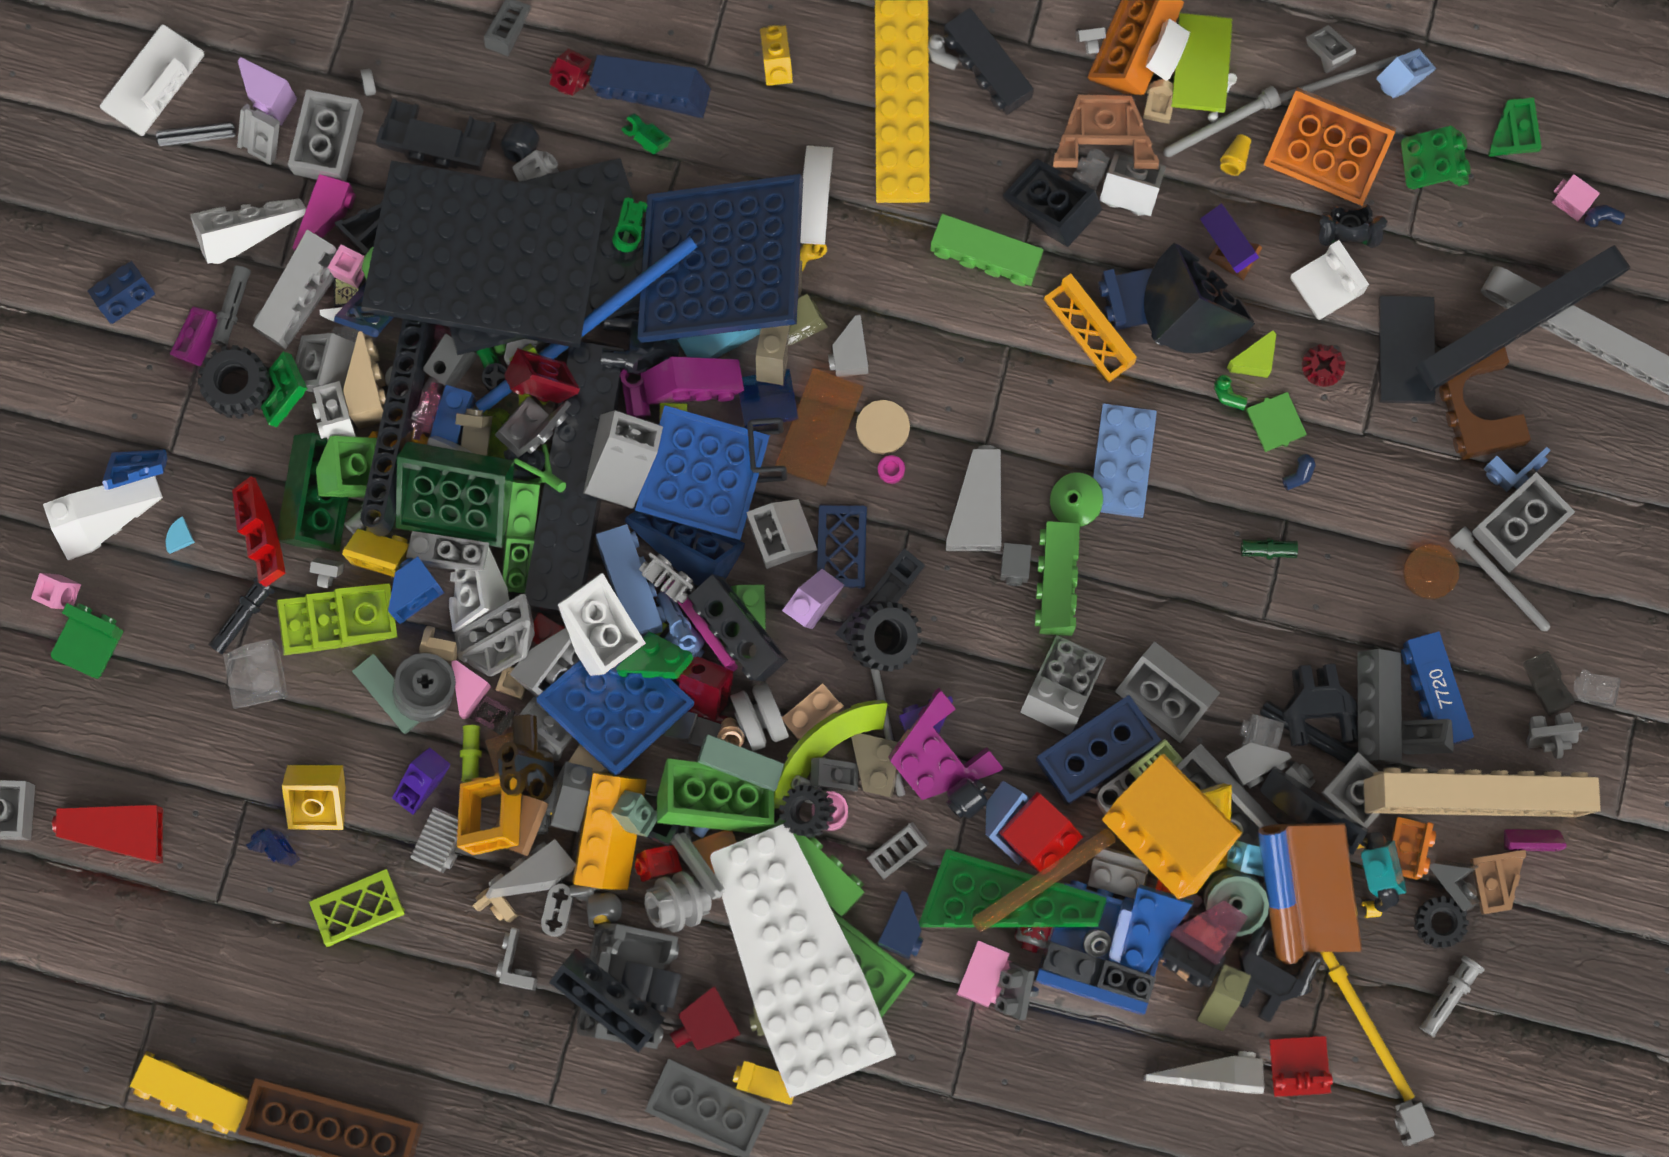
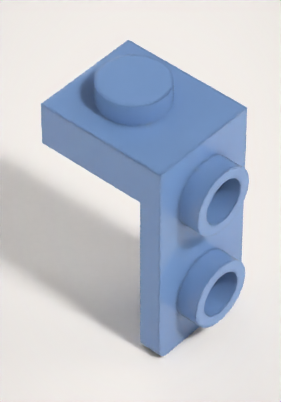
[1484,447,1551,492]

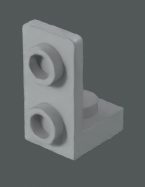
[496,927,537,991]

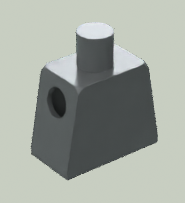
[423,334,479,397]

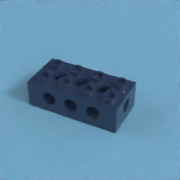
[1035,695,1161,806]

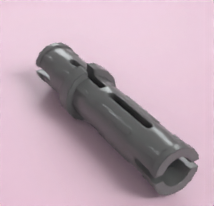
[211,265,251,346]

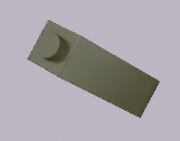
[1196,965,1251,1032]

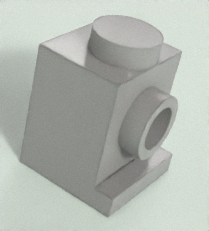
[1394,1100,1435,1146]

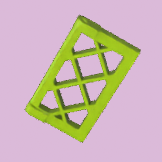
[309,869,405,947]

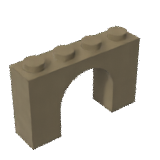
[756,260,802,385]

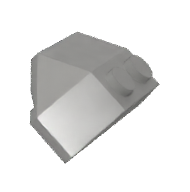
[454,594,535,676]

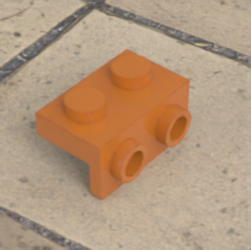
[1391,817,1436,880]

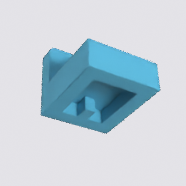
[1226,840,1264,877]

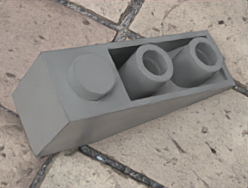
[406,531,489,570]
[485,839,576,899]

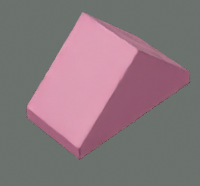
[451,660,491,719]

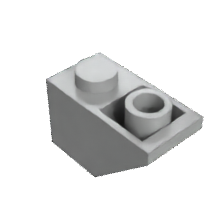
[1223,742,1292,789]

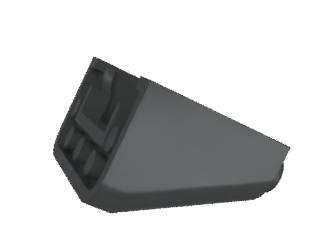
[577,924,679,1049]

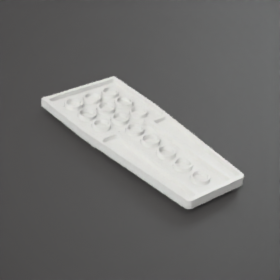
[710,824,896,1098]

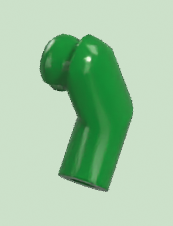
[1214,375,1248,411]

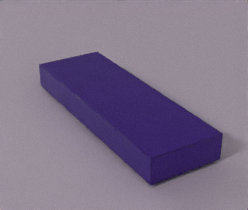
[1200,203,1259,273]

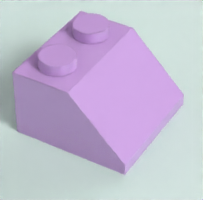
[238,57,297,126]

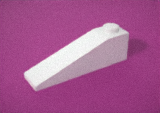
[190,199,306,264]
[43,476,163,561]
[449,548,509,632]

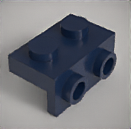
[87,260,155,324]

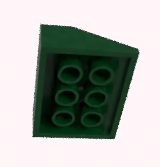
[396,441,514,548]

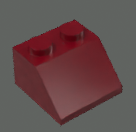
[504,348,580,403]

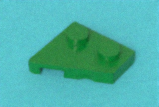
[1488,98,1542,157]
[616,631,694,679]

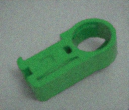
[612,197,647,253]

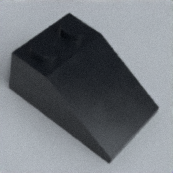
[1002,158,1103,247]

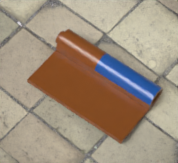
[1258,823,1362,964]

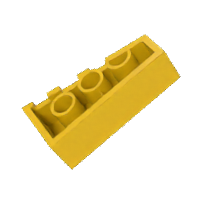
[130,1051,249,1134]

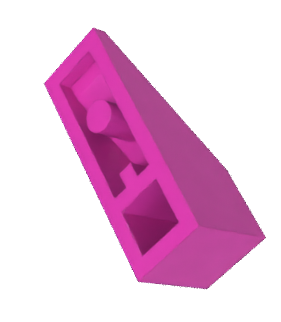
[292,174,355,251]

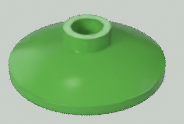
[1050,473,1103,527]

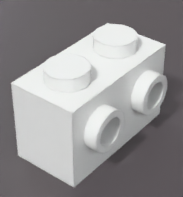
[312,381,356,441]

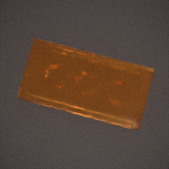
[775,368,864,487]

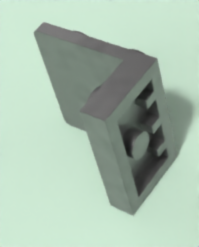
[495,396,571,458]

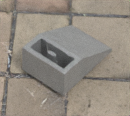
[583,410,663,509]
[1020,635,1106,735]

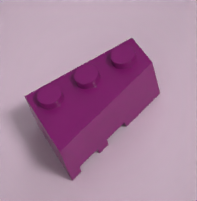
[642,357,744,404]

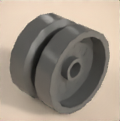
[392,653,456,722]

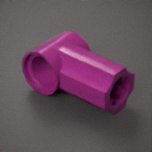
[621,368,651,420]

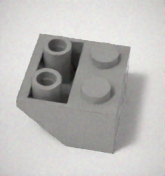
[746,499,817,569]

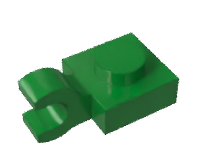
[621,114,671,155]

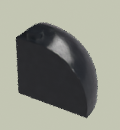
[1144,243,1255,354]

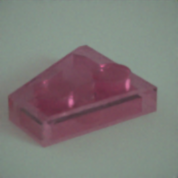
[1170,901,1248,965]

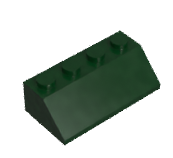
[277,433,349,552]

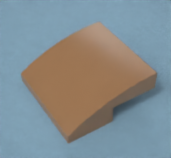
[494,794,549,856]

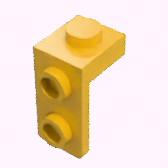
[760,25,793,86]
[733,1061,794,1105]

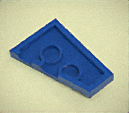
[1119,884,1194,973]

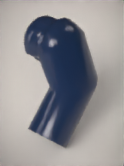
[1584,205,1626,228]
[1282,454,1316,491]

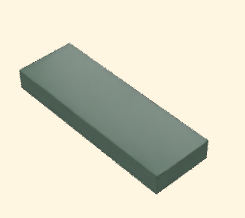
[352,654,420,735]
[697,735,784,791]

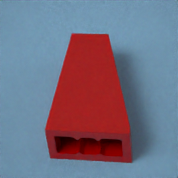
[52,805,163,863]

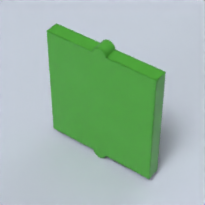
[1246,392,1307,452]

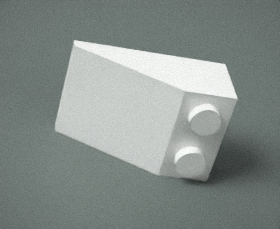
[558,573,645,675]

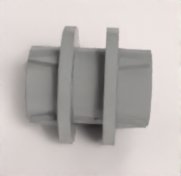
[645,871,711,933]

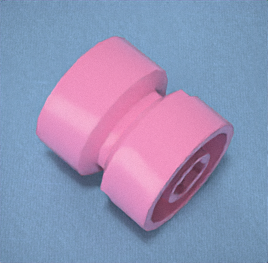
[812,791,848,831]

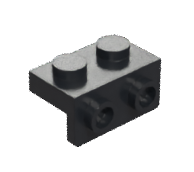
[1159,928,1226,989]

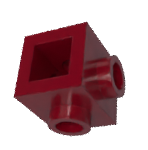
[549,48,591,96]

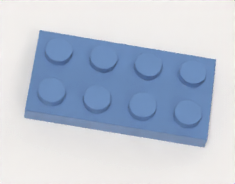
[1093,403,1157,518]

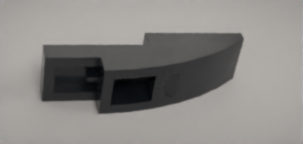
[1260,766,1369,855]
[1039,941,1156,1003]

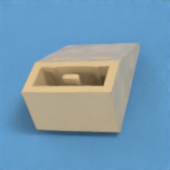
[343,331,386,429]

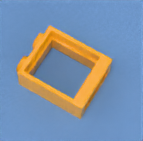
[456,772,521,855]

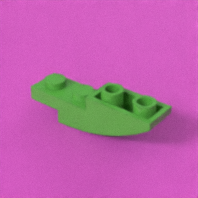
[502,480,540,593]

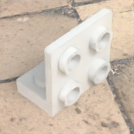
[1290,240,1369,320]

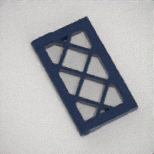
[334,282,394,337]
[817,505,867,589]

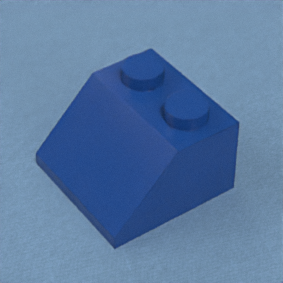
[388,557,445,624]

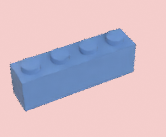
[596,524,666,638]

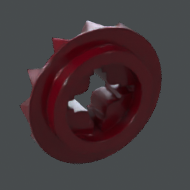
[1302,344,1346,387]

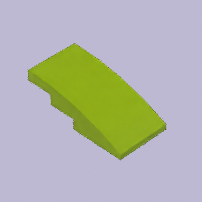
[1171,13,1232,113]
[276,583,397,655]

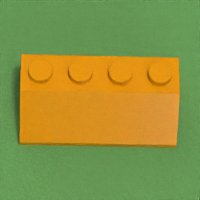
[572,771,647,890]

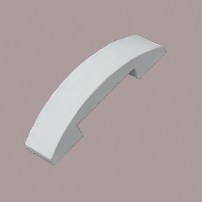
[801,146,833,245]

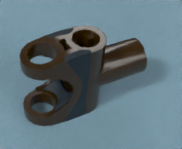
[498,715,554,801]

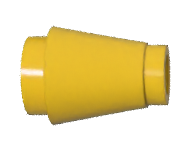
[1220,134,1251,176]

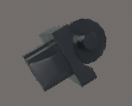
[503,449,545,480]

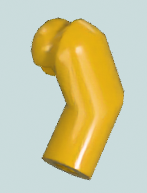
[800,244,827,272]

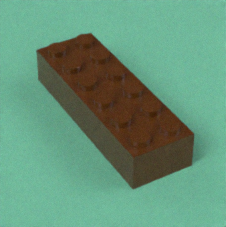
[238,1078,423,1157]

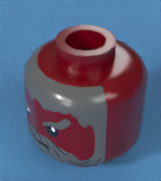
[1014,927,1055,953]

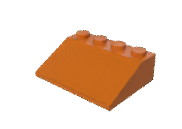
[1264,87,1396,206]

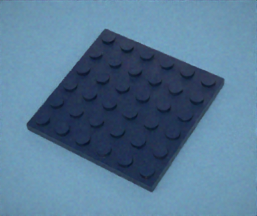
[637,174,803,343]

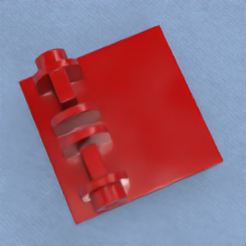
[1269,1036,1333,1097]

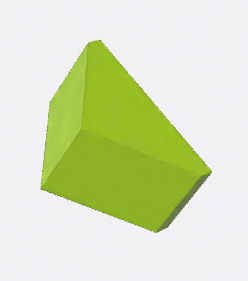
[1227,330,1276,378]

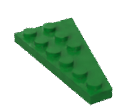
[919,849,1107,927]

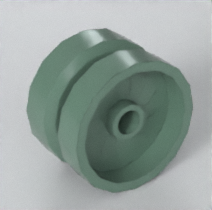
[1202,867,1269,936]

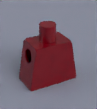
[674,657,733,721]
[669,987,741,1051]

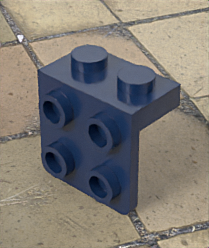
[1098,269,1153,330]

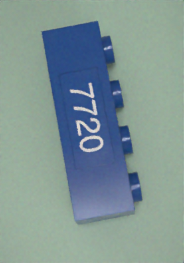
[1401,631,1474,745]

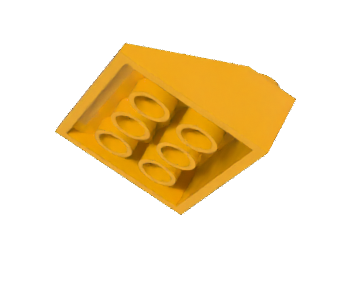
[1102,754,1242,899]

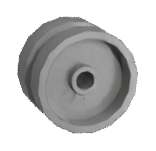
[730,681,789,752]

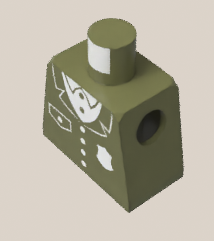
[788,294,828,346]

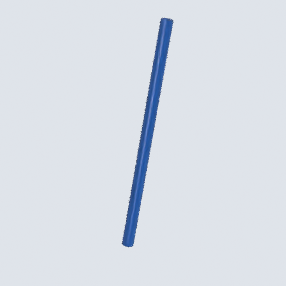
[475,236,698,414]

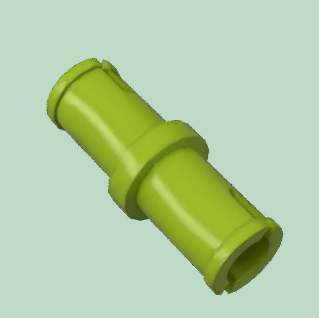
[460,725,482,782]

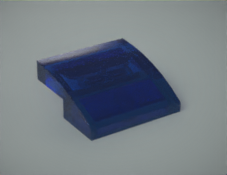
[739,369,798,428]

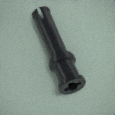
[208,577,275,655]

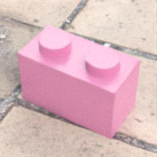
[957,941,1012,1007]

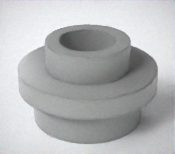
[1083,929,1111,957]

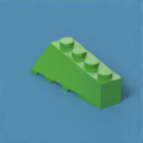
[1035,521,1080,636]

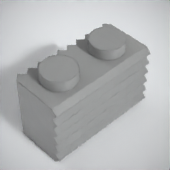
[410,807,458,873]

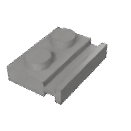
[237,104,280,164]
[1088,845,1149,899]

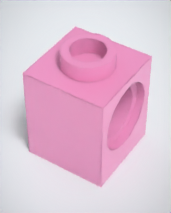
[1552,174,1600,222]
[328,245,365,288]
[31,573,81,609]

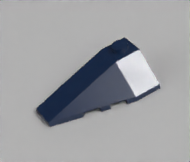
[625,511,745,586]

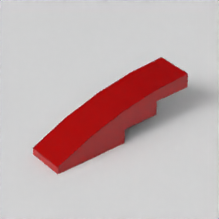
[232,476,286,587]

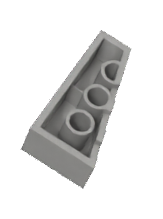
[253,229,337,350]

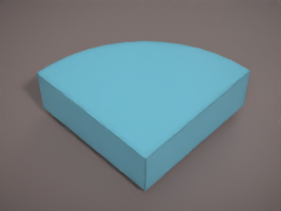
[166,517,195,554]

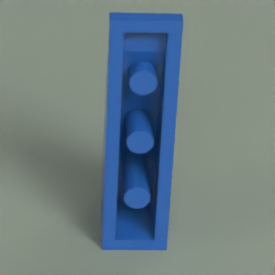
[430,385,476,445]

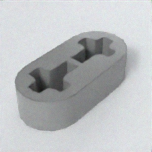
[541,884,574,937]

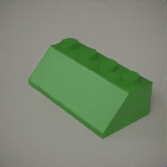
[657,759,774,834]

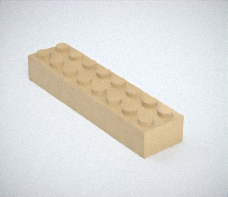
[1364,768,1600,817]

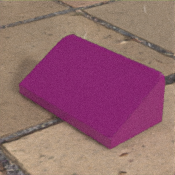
[170,306,218,366]
[1504,829,1567,851]

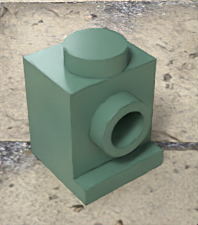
[611,790,657,837]

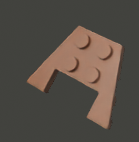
[1053,95,1159,169]

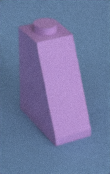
[782,569,844,629]

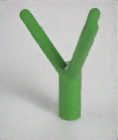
[514,444,566,492]

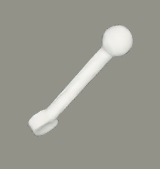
[1208,73,1237,122]

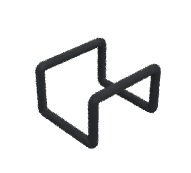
[747,418,787,483]

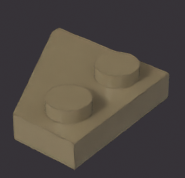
[851,733,898,798]

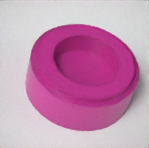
[878,455,905,484]

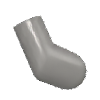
[928,34,959,70]

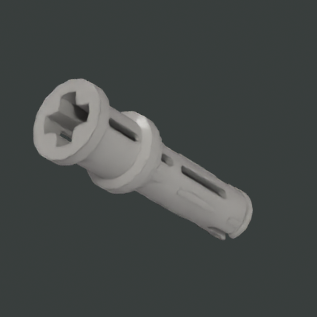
[1419,955,1485,1038]

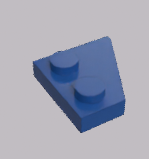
[103,450,168,490]

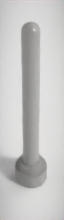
[1163,86,1281,157]
[1449,526,1550,631]

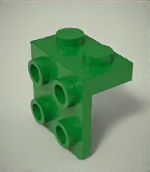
[1401,125,1471,190]
[51,603,124,679]

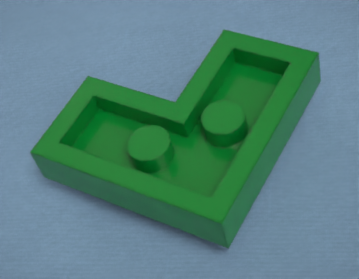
[261,351,307,427]

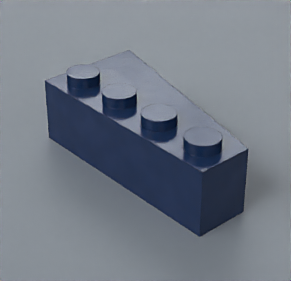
[589,55,711,118]

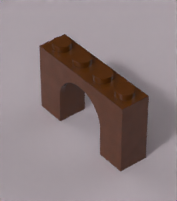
[1438,347,1531,460]

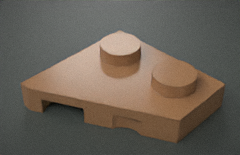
[1470,850,1526,915]

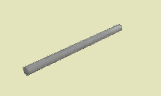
[1279,55,1398,102]
[871,669,905,797]

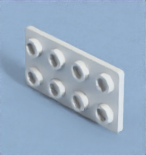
[100,25,205,136]

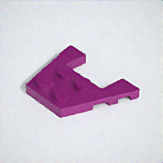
[888,688,1003,800]

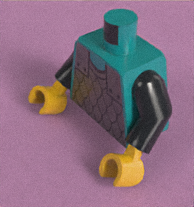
[1356,832,1407,918]

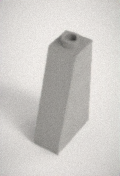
[946,445,1001,551]

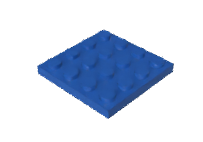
[635,405,770,541]
[536,660,694,776]

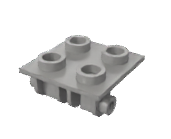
[639,552,695,604]

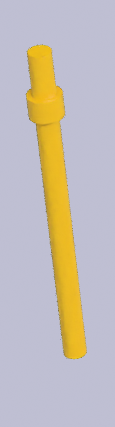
[1320,952,1415,1101]

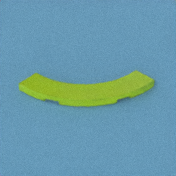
[774,700,888,808]

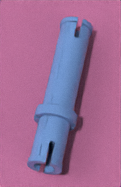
[656,590,697,650]

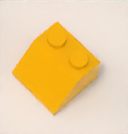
[342,528,409,577]
[282,765,346,830]

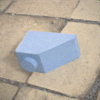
[1376,49,1436,98]

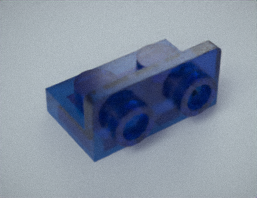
[246,828,301,866]

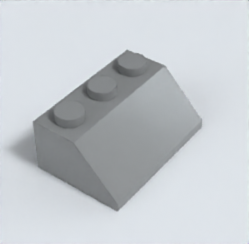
[1115,641,1220,743]

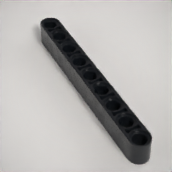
[1415,245,1631,391]
[361,319,436,537]

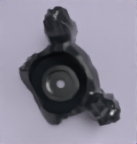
[1319,204,1388,248]

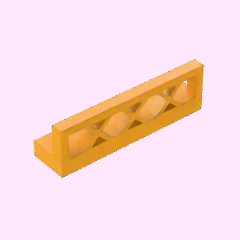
[1043,273,1137,382]

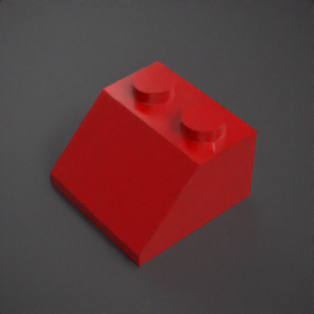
[999,792,1083,877]

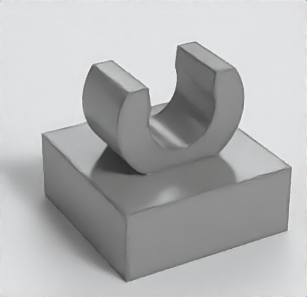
[1075,27,1106,54]
[310,558,345,588]

